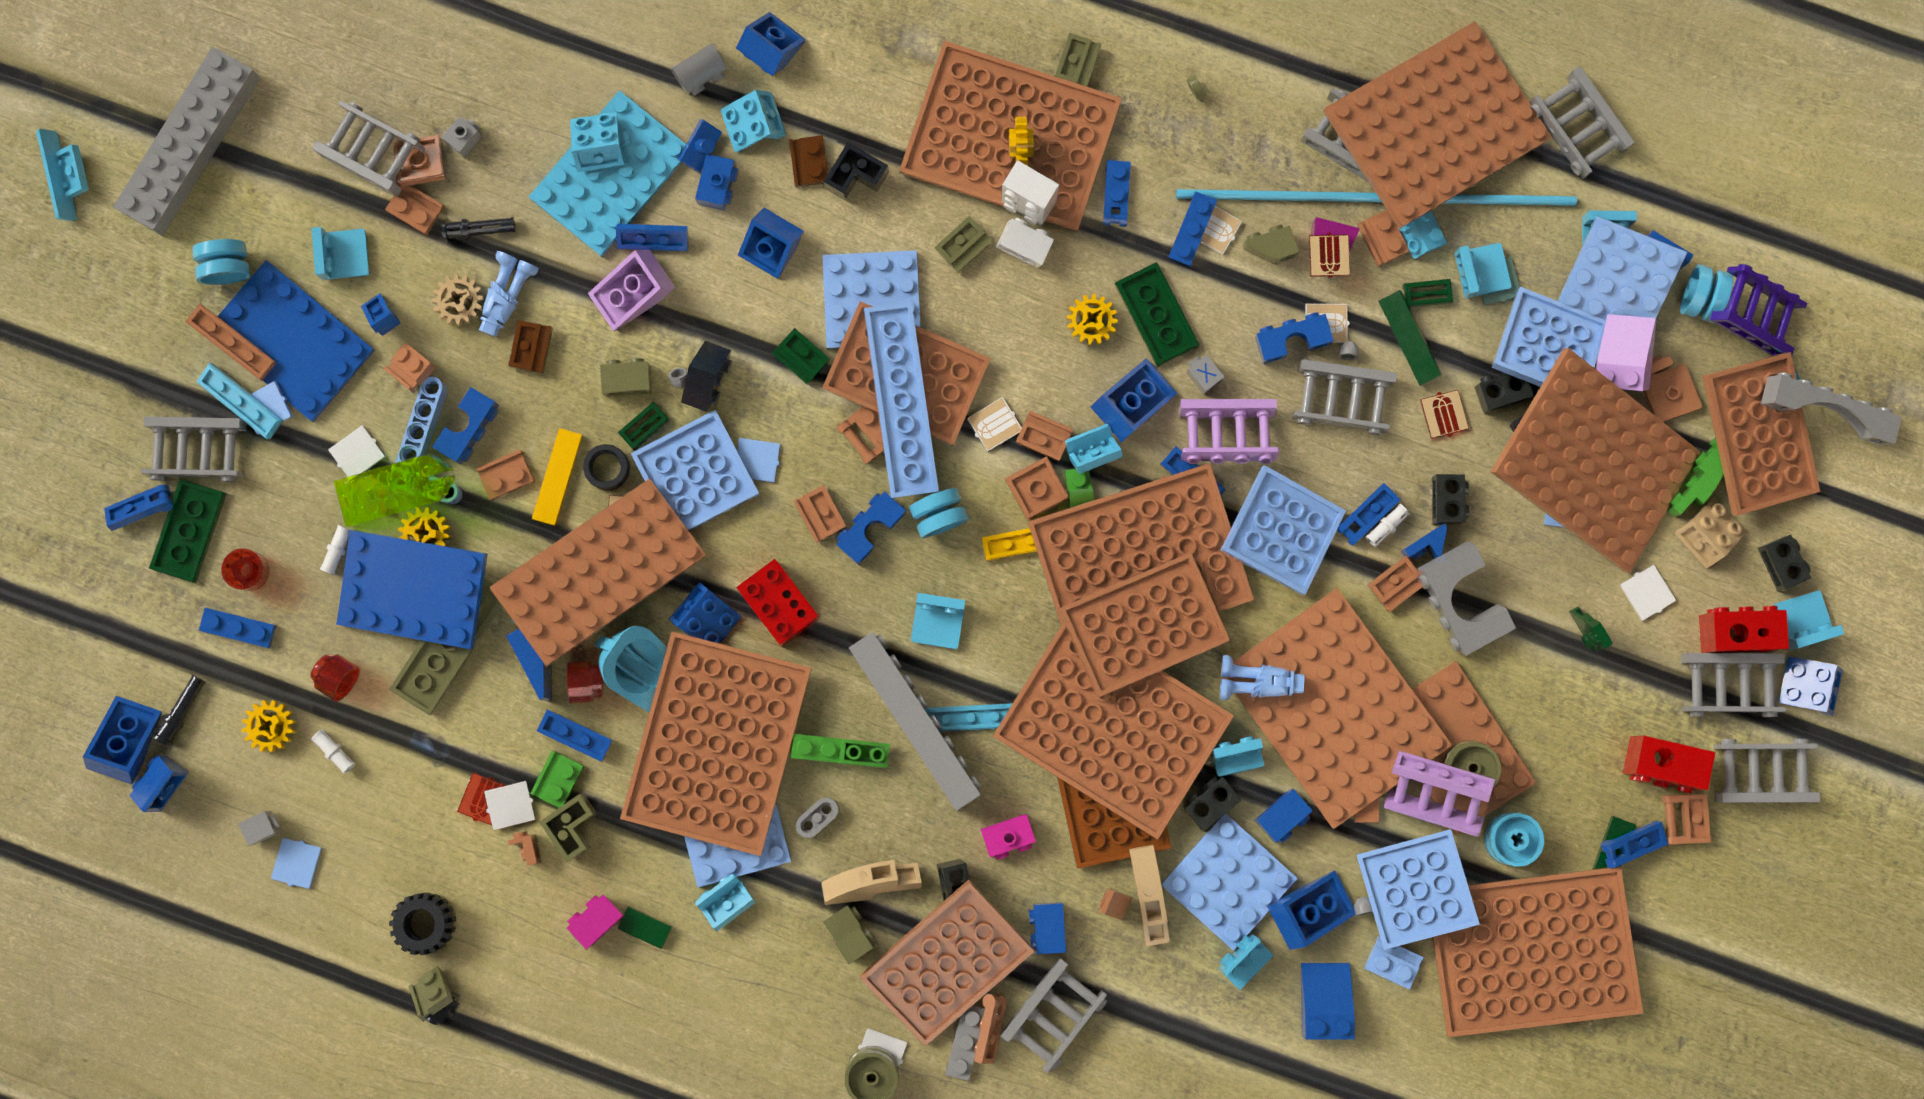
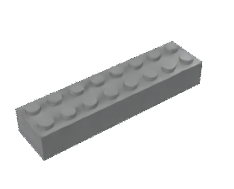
[113,47,261,236]
[849,632,982,811]

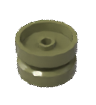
[1443,740,1501,788]
[845,1046,899,1099]

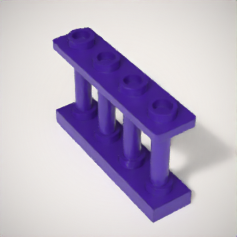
[1710,264,1808,356]

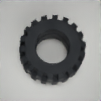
[389,892,456,956]

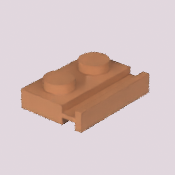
[385,185,445,235]
[1357,210,1410,267]
[383,342,436,393]
[1016,411,1073,462]
[476,450,535,501]
[794,485,847,544]
[1367,556,1422,612]

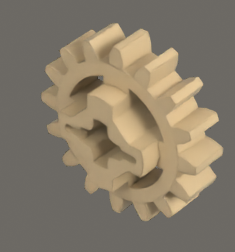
[431,274,485,326]

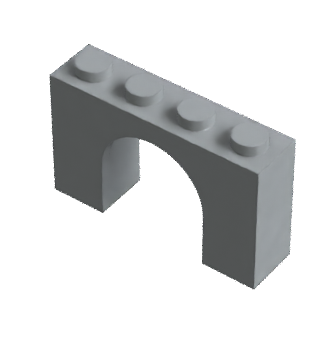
[1417,541,1516,656]

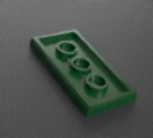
[1115,262,1199,367]
[149,479,227,583]

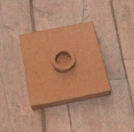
[393,135,446,187]
[1643,364,1703,422]
[1005,456,1069,521]

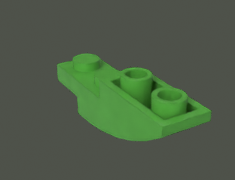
[1667,437,1723,517]
[789,734,890,768]

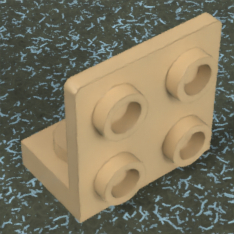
[1674,498,1746,569]

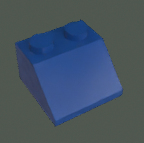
[736,12,806,76]
[738,208,804,279]
[129,755,189,812]

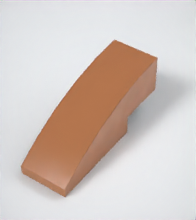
[1098,887,1132,920]

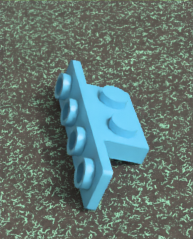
[36,129,89,221]

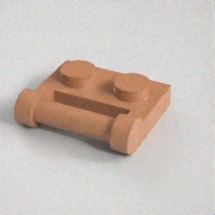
[836,407,884,465]
[1662,794,1711,844]

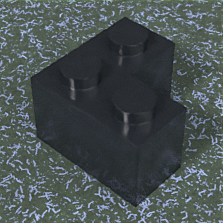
[823,142,889,200]
[681,340,733,412]

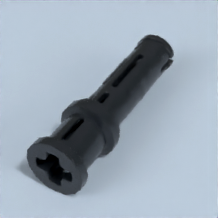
[441,217,515,242]
[152,675,206,746]

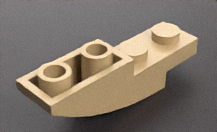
[1129,845,1170,946]
[821,860,922,905]

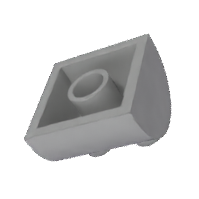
[672,43,727,96]

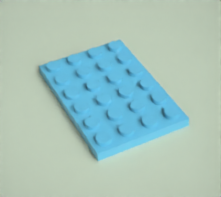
[529,90,686,257]

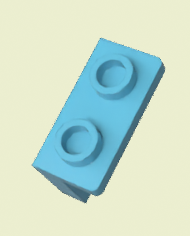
[1398,211,1447,259]
[1065,424,1123,474]
[1212,736,1264,777]
[695,874,756,932]

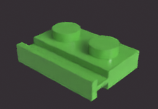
[530,750,584,808]

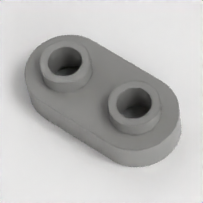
[796,797,839,838]

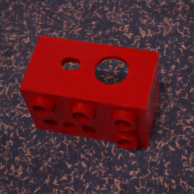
[736,558,821,647]
[1699,606,1789,653]
[1623,735,1716,794]

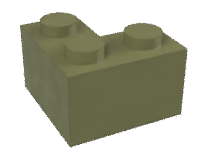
[539,794,597,862]
[823,904,876,965]

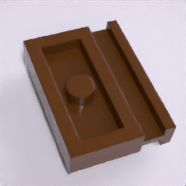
[789,135,828,187]
[508,320,553,374]

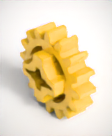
[1009,117,1034,166]
[1066,294,1118,346]
[398,507,451,546]
[241,700,296,752]

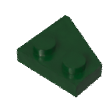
[1569,607,1613,651]

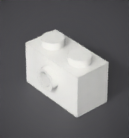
[996,218,1054,268]

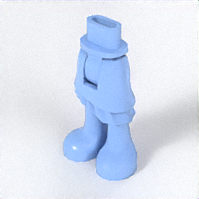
[479,251,539,337]
[1220,655,1305,700]

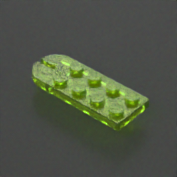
[333,455,455,527]

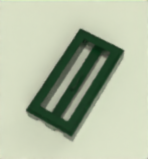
[1402,279,1453,308]
[618,401,670,451]

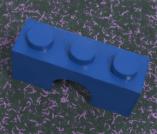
[1255,312,1334,364]
[432,387,499,465]
[836,491,906,566]

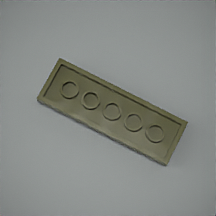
[389,578,502,715]

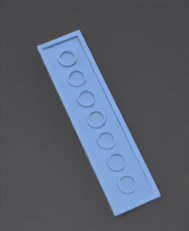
[864,302,939,498]

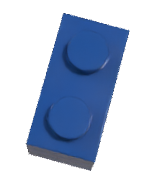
[1254,789,1312,843]
[1029,902,1066,954]

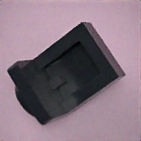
[426,991,460,1025]

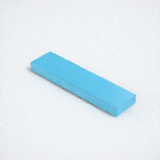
[196,363,283,439]
[925,703,1013,732]

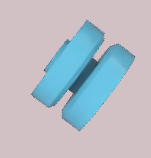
[192,239,250,285]
[1680,264,1733,324]
[909,488,969,539]
[1484,813,1544,867]

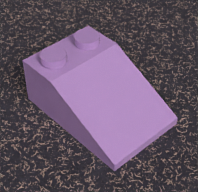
[588,250,676,331]
[1596,314,1657,391]

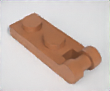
[974,994,1007,1064]

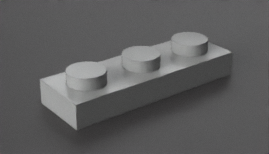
[945,1005,985,1081]

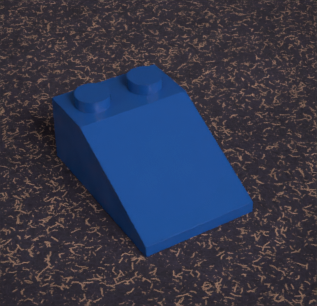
[1090,358,1177,442]
[506,629,552,702]
[83,696,162,784]
[1267,870,1356,950]
[1301,963,1355,1040]

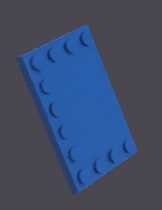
[218,260,375,422]
[336,530,488,649]

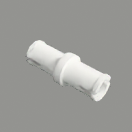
[1365,504,1410,548]
[320,525,351,575]
[311,729,356,774]

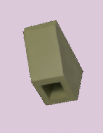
[1242,225,1299,264]

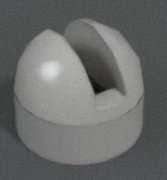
[1339,341,1359,360]
[669,368,687,388]
[1354,897,1373,916]

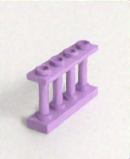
[1179,399,1279,464]
[1384,751,1495,836]

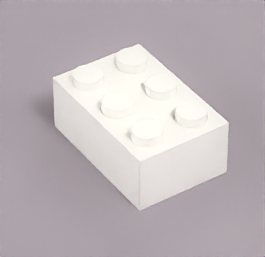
[1001,160,1059,226]

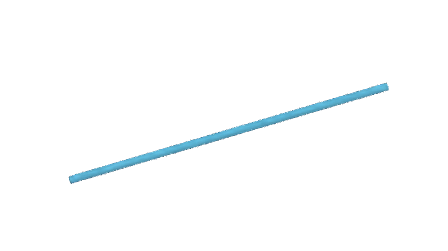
[1176,189,1577,206]

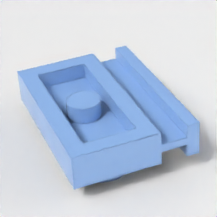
[1364,936,1424,990]

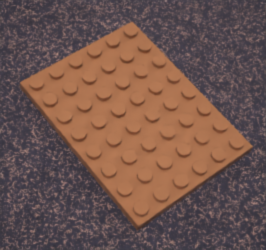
[1323,21,1552,229]
[899,41,1122,231]
[1490,348,1701,573]
[1027,463,1254,625]
[1219,588,1452,829]
[993,622,1234,840]
[620,632,812,856]
[1432,866,1643,1037]

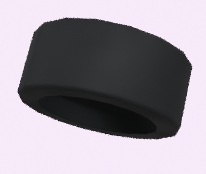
[583,444,630,491]

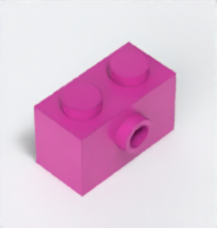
[981,814,1036,860]
[566,894,623,951]

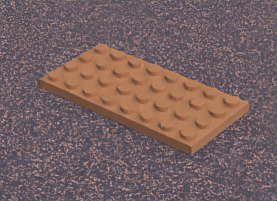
[490,479,706,667]

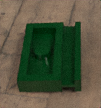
[772,328,830,386]

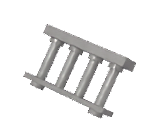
[1529,66,1635,179]
[1301,88,1369,182]
[312,101,426,197]
[1292,359,1397,435]
[141,417,247,482]
[1681,653,1786,717]
[1713,739,1820,802]
[1000,957,1107,1073]

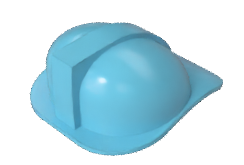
[594,626,667,712]

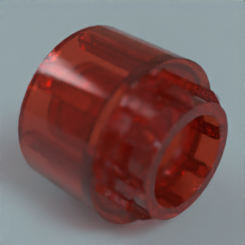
[221,548,270,591]
[310,654,360,702]
[567,661,603,704]

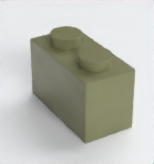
[600,358,652,397]

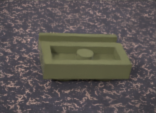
[1055,33,1102,87]
[935,216,993,273]
[409,966,453,1022]

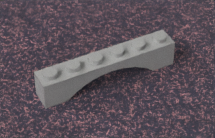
[1761,372,1902,445]

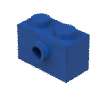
[695,154,739,211]

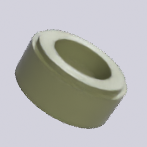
[1187,75,1206,100]

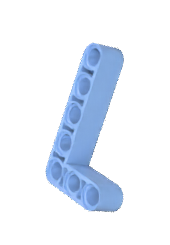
[391,377,463,505]

